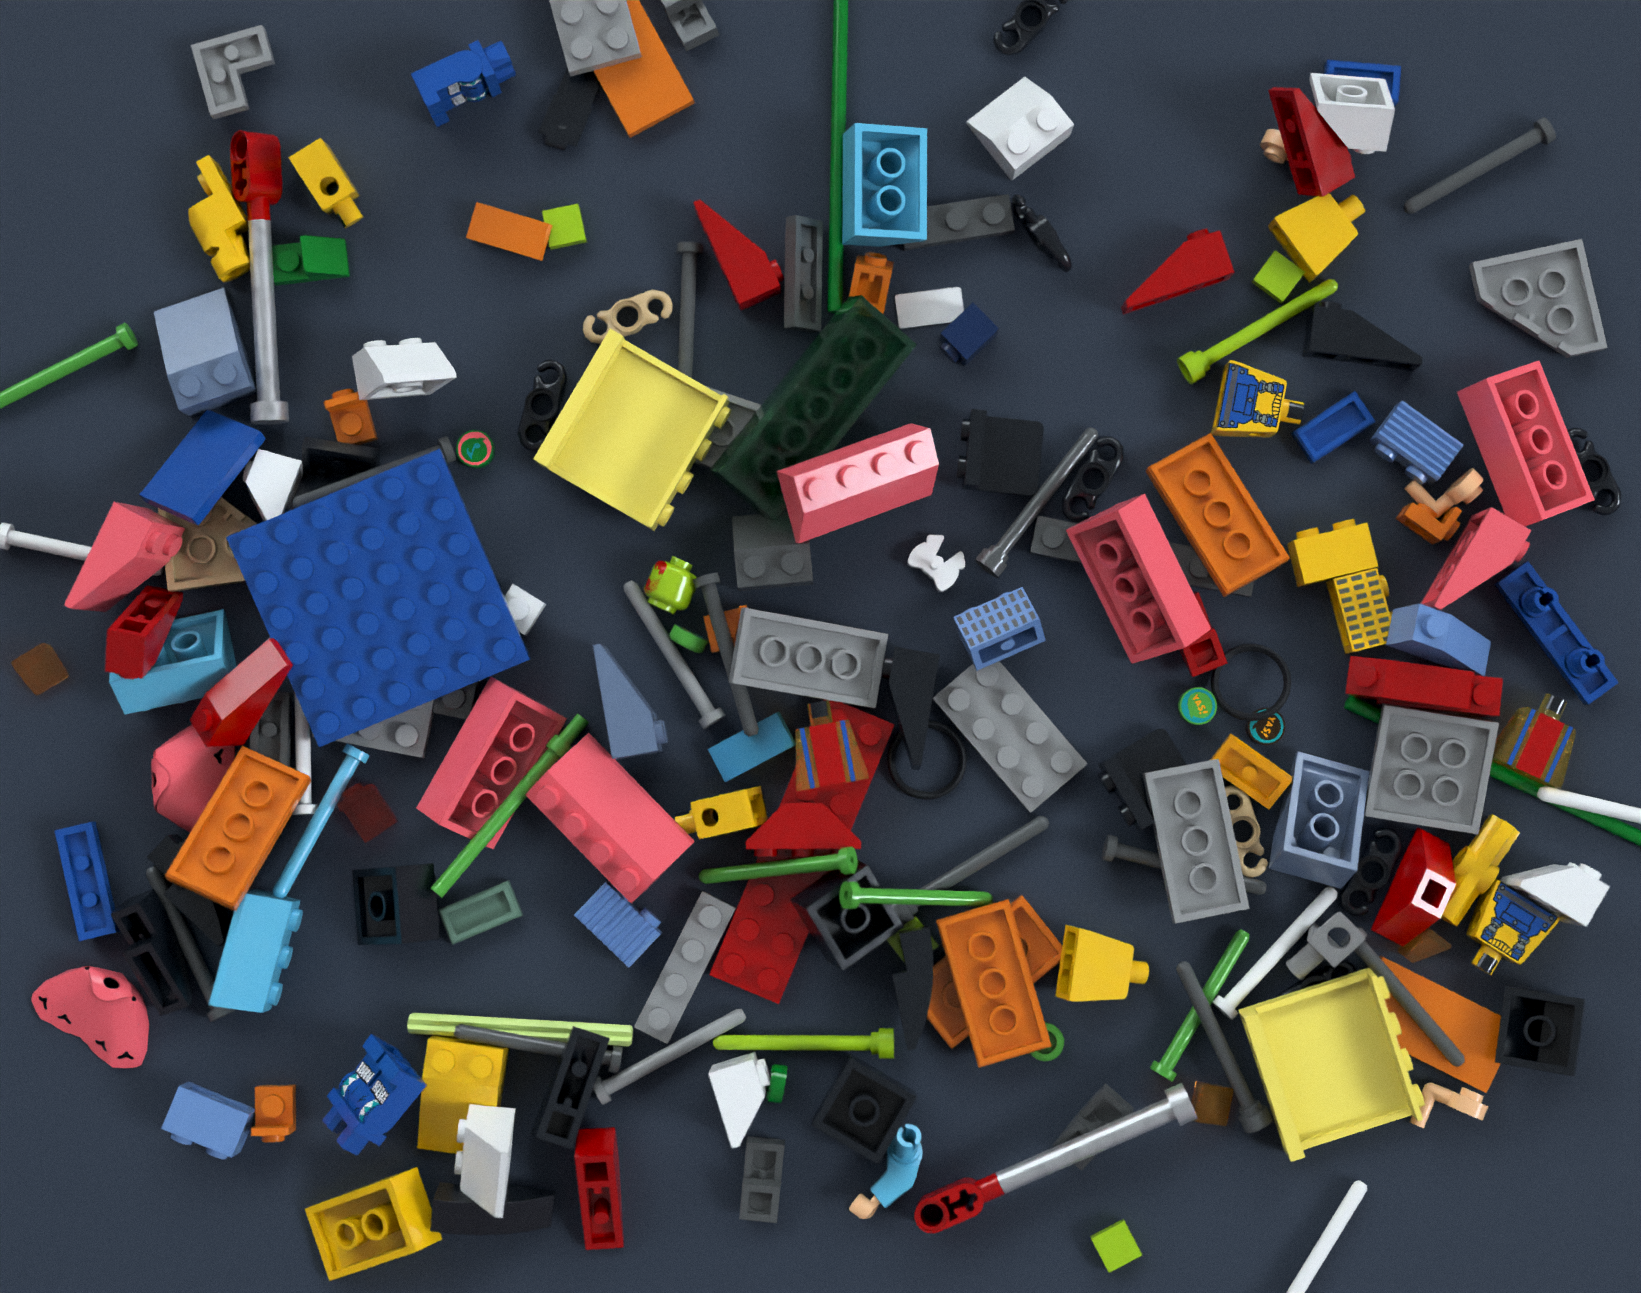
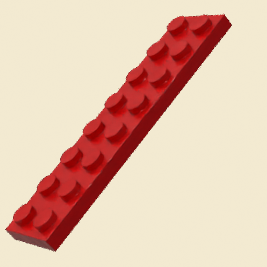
[709,700,895,1004]

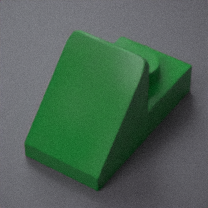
[272,235,350,286]

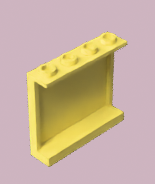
[533,329,732,531]
[1238,968,1425,1162]

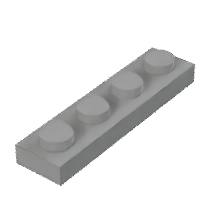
[634,891,736,1044]

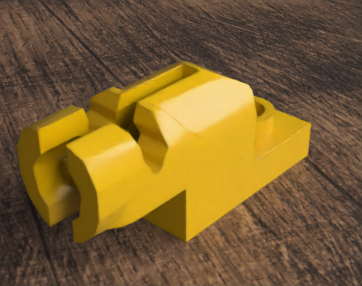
[188,155,250,282]

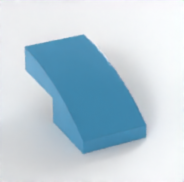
[708,712,797,782]

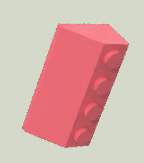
[1457,360,1595,526]
[777,423,939,544]
[1066,494,1211,664]
[416,677,567,849]
[525,733,695,904]

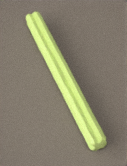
[407,1013,633,1047]

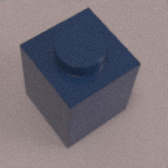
[939,302,999,366]

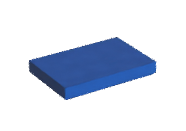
[140,409,266,526]

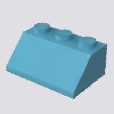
[842,123,927,247]
[109,609,237,715]
[209,889,303,1013]

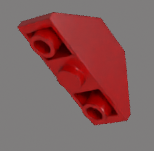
[746,803,861,856]
[1371,828,1456,946]

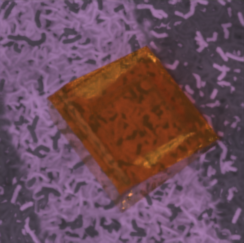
[11,643,69,696]
[1397,928,1452,963]
[1192,1081,1233,1126]

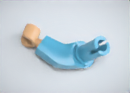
[849,1124,923,1219]

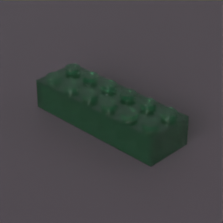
[709,295,917,521]

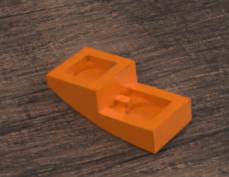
[466,202,553,261]

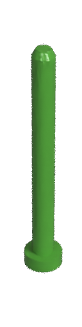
[0,323,138,409]
[699,847,858,884]
[839,882,993,909]
[1150,929,1250,1082]

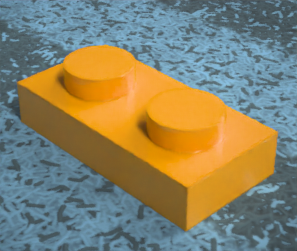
[1210,733,1292,810]

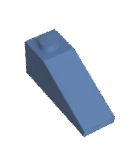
[1386,603,1491,676]

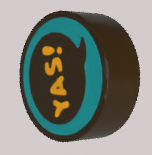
[1246,707,1285,745]

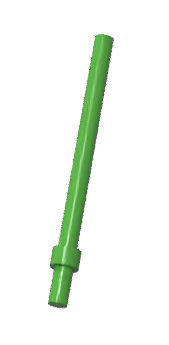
[430,714,589,898]

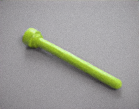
[1177,279,1338,384]
[713,1028,894,1059]

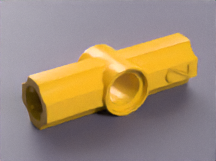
[1441,814,1520,927]

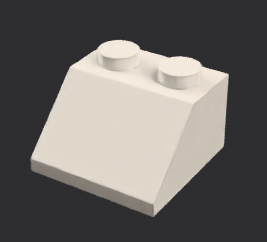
[1309,73,1395,154]
[966,77,1074,181]
[352,338,456,400]
[1500,862,1610,927]
[709,1051,770,1148]
[454,1104,515,1218]

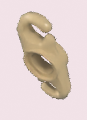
[583,290,673,344]
[1225,785,1268,878]

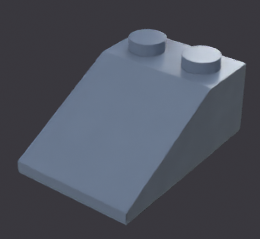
[154,287,257,417]
[593,644,668,760]
[1269,751,1369,889]

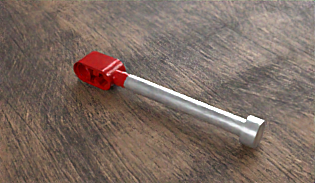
[230,130,289,425]
[914,1083,1198,1234]

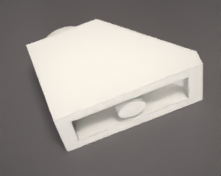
[243,449,303,521]

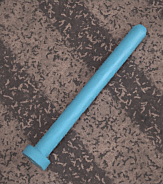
[273,743,370,898]

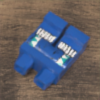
[411,40,516,127]
[322,1034,427,1155]

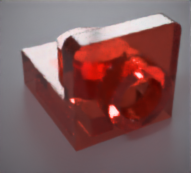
[336,782,399,843]

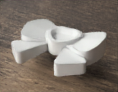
[907,535,965,592]

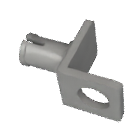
[1286,912,1365,980]

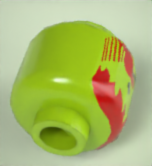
[643,556,697,615]

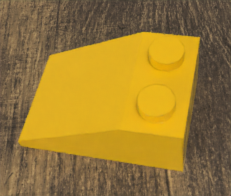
[417,1035,509,1154]
[305,1167,442,1281]

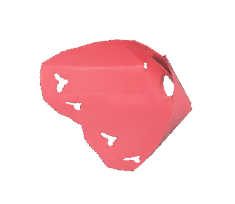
[151,725,235,833]
[31,966,149,1068]

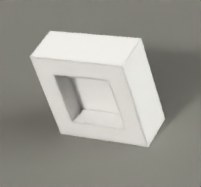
[505,584,546,636]

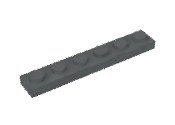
[1029,516,1255,598]

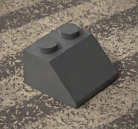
[732,511,813,591]

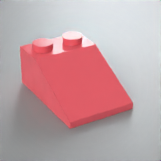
[64,502,186,612]
[1420,507,1532,610]

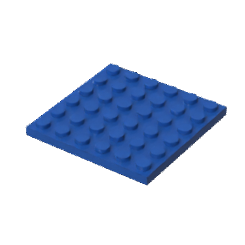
[226,448,530,747]

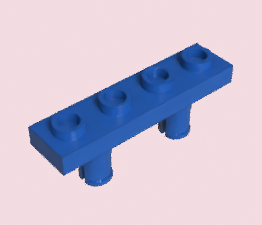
[1494,561,1619,705]

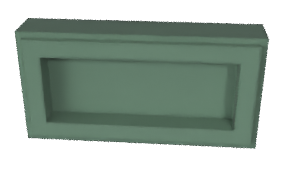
[438,880,523,945]

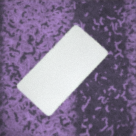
[895,287,964,329]

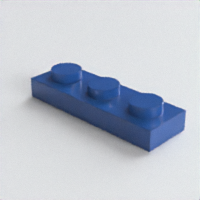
[55,821,120,941]

